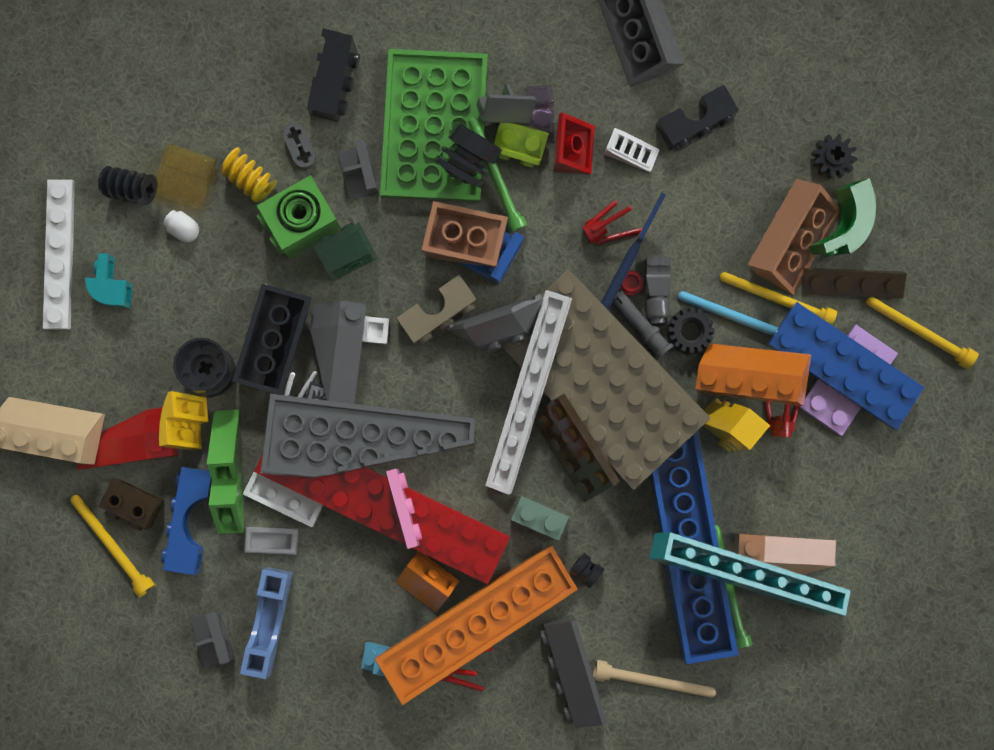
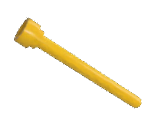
[720,272,837,325]
[866,297,979,370]
[70,495,156,598]

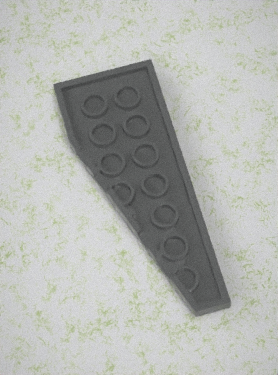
[260,394,475,479]

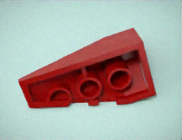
[77,407,179,470]

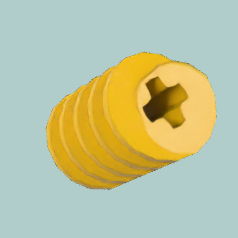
[221,147,277,202]

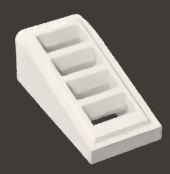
[604,128,660,173]

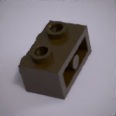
[98,479,164,531]

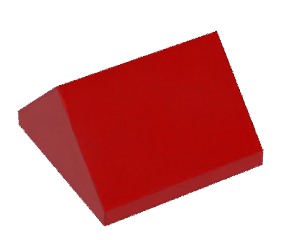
[553,113,595,174]

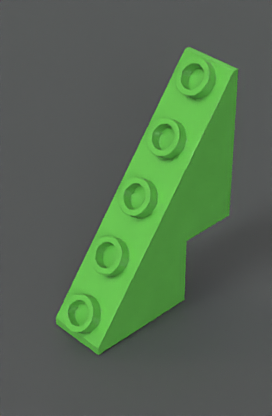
[207,409,244,534]

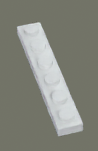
[43,180,75,330]

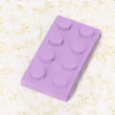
[799,325,898,436]

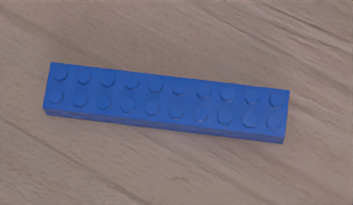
[649,396,738,664]

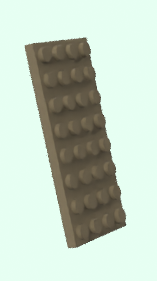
[501,269,711,490]

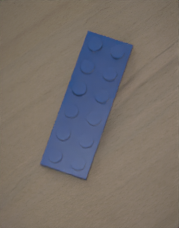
[767,302,924,430]

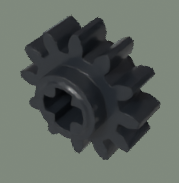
[811,134,858,180]

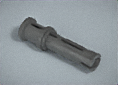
[612,290,674,360]

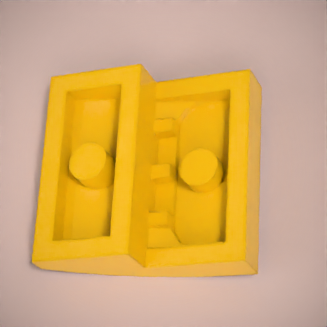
[159,391,208,451]

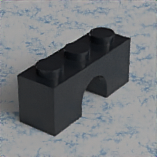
[656,85,739,151]

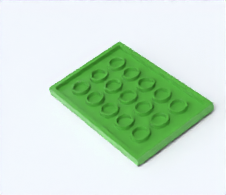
[380,49,488,202]

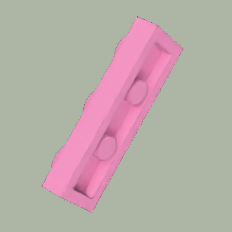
[386,469,422,549]

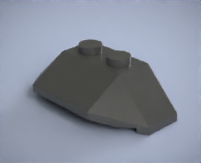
[447,294,544,352]

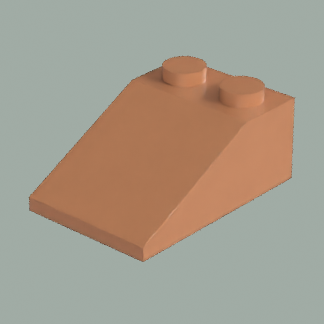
[422,201,508,267]

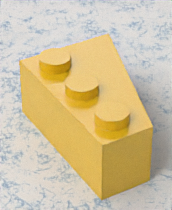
[704,397,770,453]

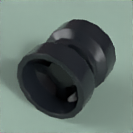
[569,552,605,588]

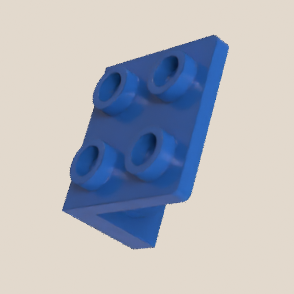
[459,232,524,285]

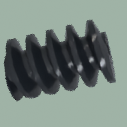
[98,166,158,205]

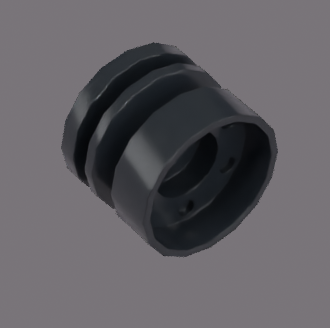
[434,122,503,188]
[173,338,236,398]

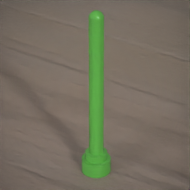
[468,117,527,233]
[715,525,753,649]

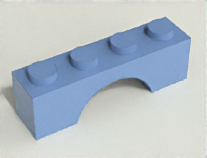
[240,567,293,679]

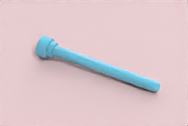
[678,291,778,336]

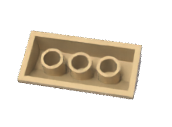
[0,397,105,464]

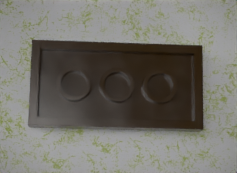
[534,394,620,502]

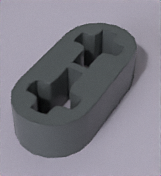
[283,123,317,170]

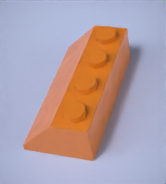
[695,343,811,406]

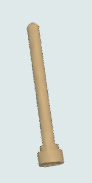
[593,660,716,698]

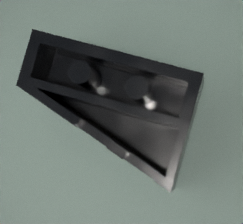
[307,28,360,122]

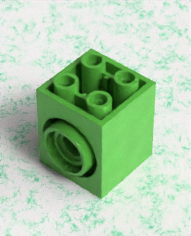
[257,175,342,258]

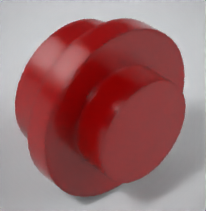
[620,270,643,296]

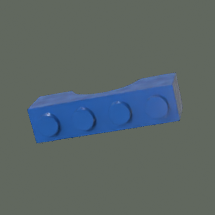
[161,467,212,575]

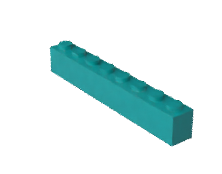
[649,532,851,616]

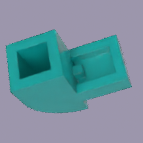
[85,253,133,309]

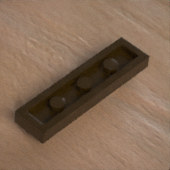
[801,268,907,298]

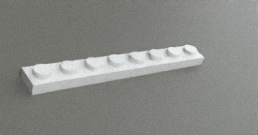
[485,290,572,494]

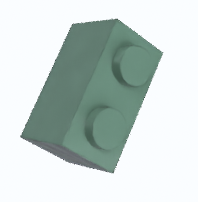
[511,496,569,541]

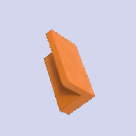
[396,551,459,612]

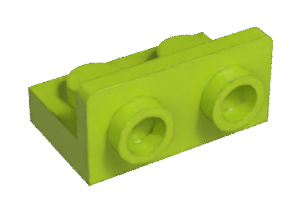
[494,122,549,167]

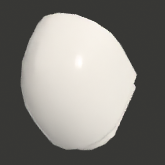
[163,210,199,242]

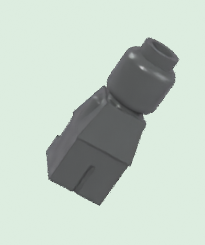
[644,257,672,324]

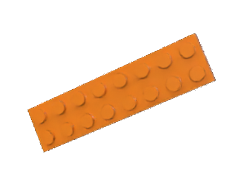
[374,545,578,705]

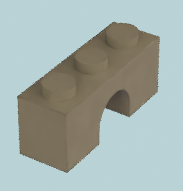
[397,275,477,346]

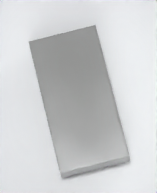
[245,527,298,555]

